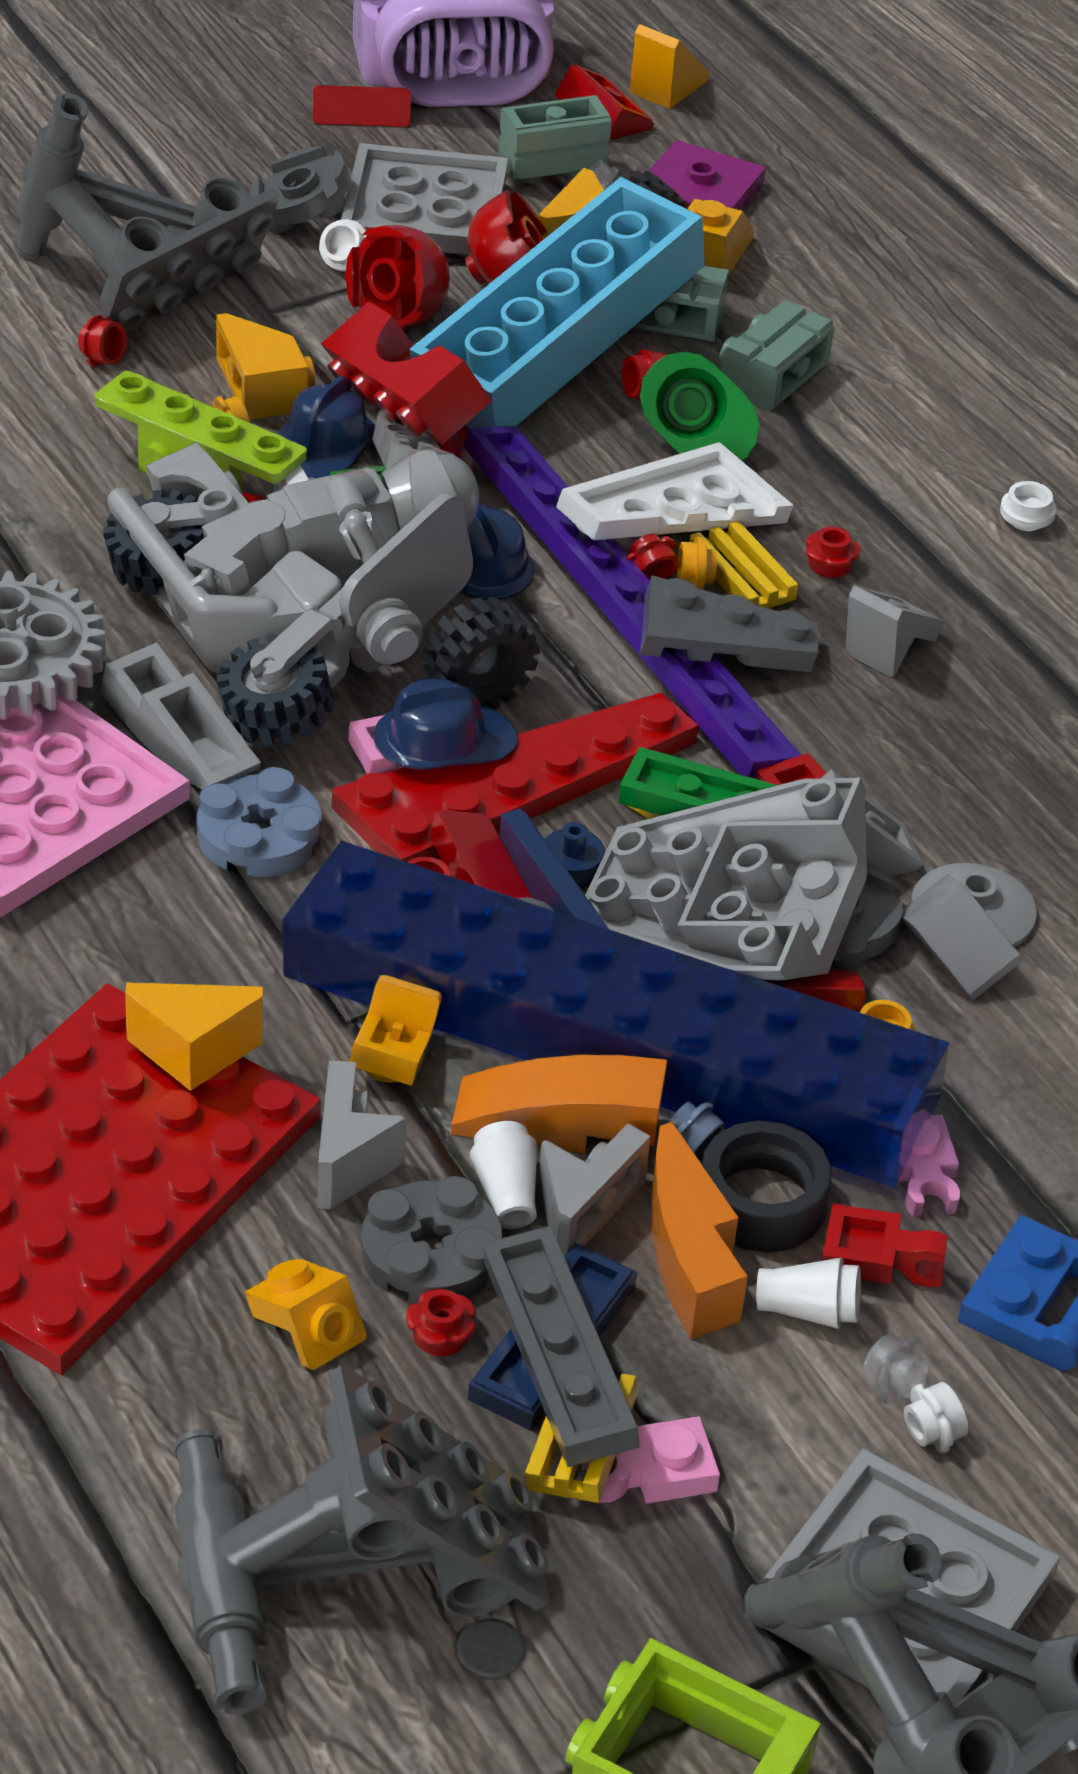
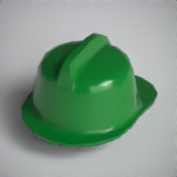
[640,351,760,461]

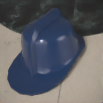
[277,376,375,479]
[461,503,534,600]
[373,678,518,770]

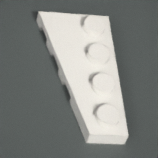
[556,442,794,540]

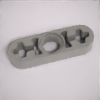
[372,411,440,469]

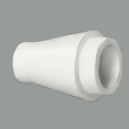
[470,1121,537,1229]
[756,1258,861,1329]

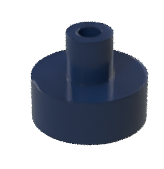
[545,822,605,888]

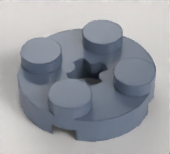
[197,767,322,877]

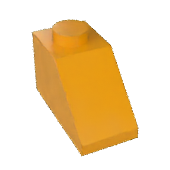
[688,199,754,276]
[216,313,315,420]

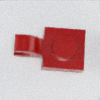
[822,1204,948,1287]

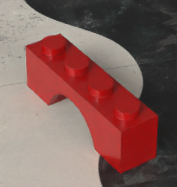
[321,302,492,445]

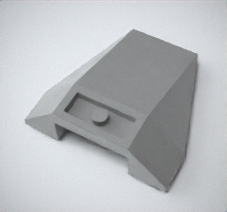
[585,778,867,980]

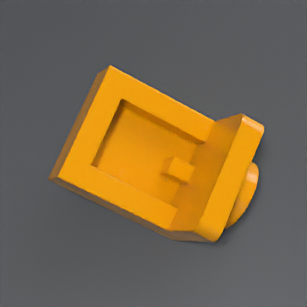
[349,975,442,1086]
[244,1259,366,1370]

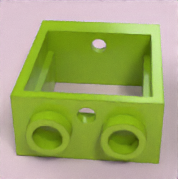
[565,1638,821,1774]

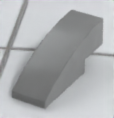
[100,642,261,790]

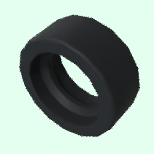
[702,1120,832,1253]

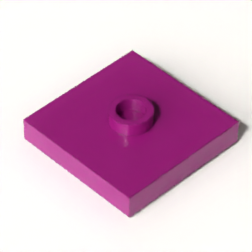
[649,140,766,210]

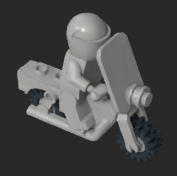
[103,443,480,746]

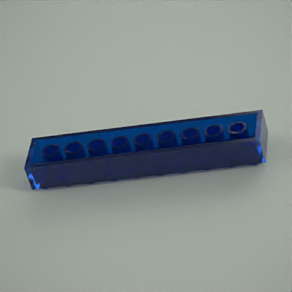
[282,840,950,1188]

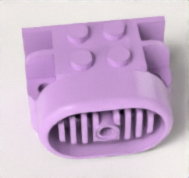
[353,0,554,107]

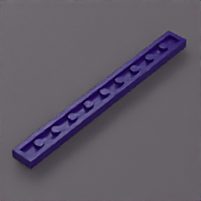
[463,426,801,779]

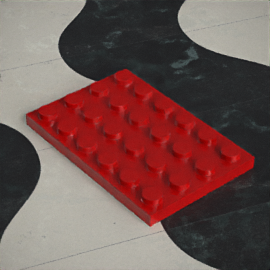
[0,983,321,1376]

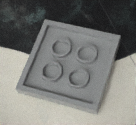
[341,143,508,257]
[745,1448,1060,1705]

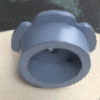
[668,1102,725,1158]

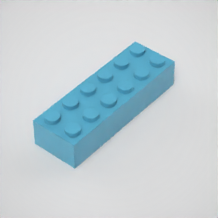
[410,177,705,428]

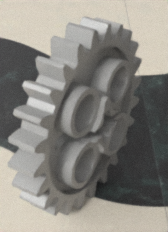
[0,571,106,719]

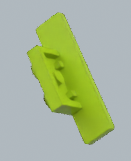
[94,371,307,493]

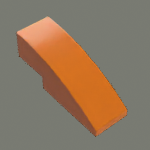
[451,1055,667,1154]
[650,1122,748,1340]

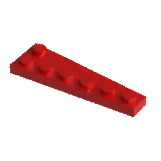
[331,692,699,875]

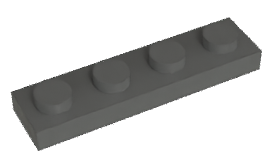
[482,1226,639,1467]

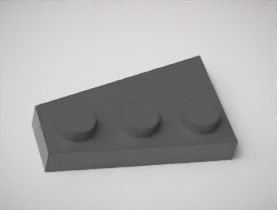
[640,575,818,672]

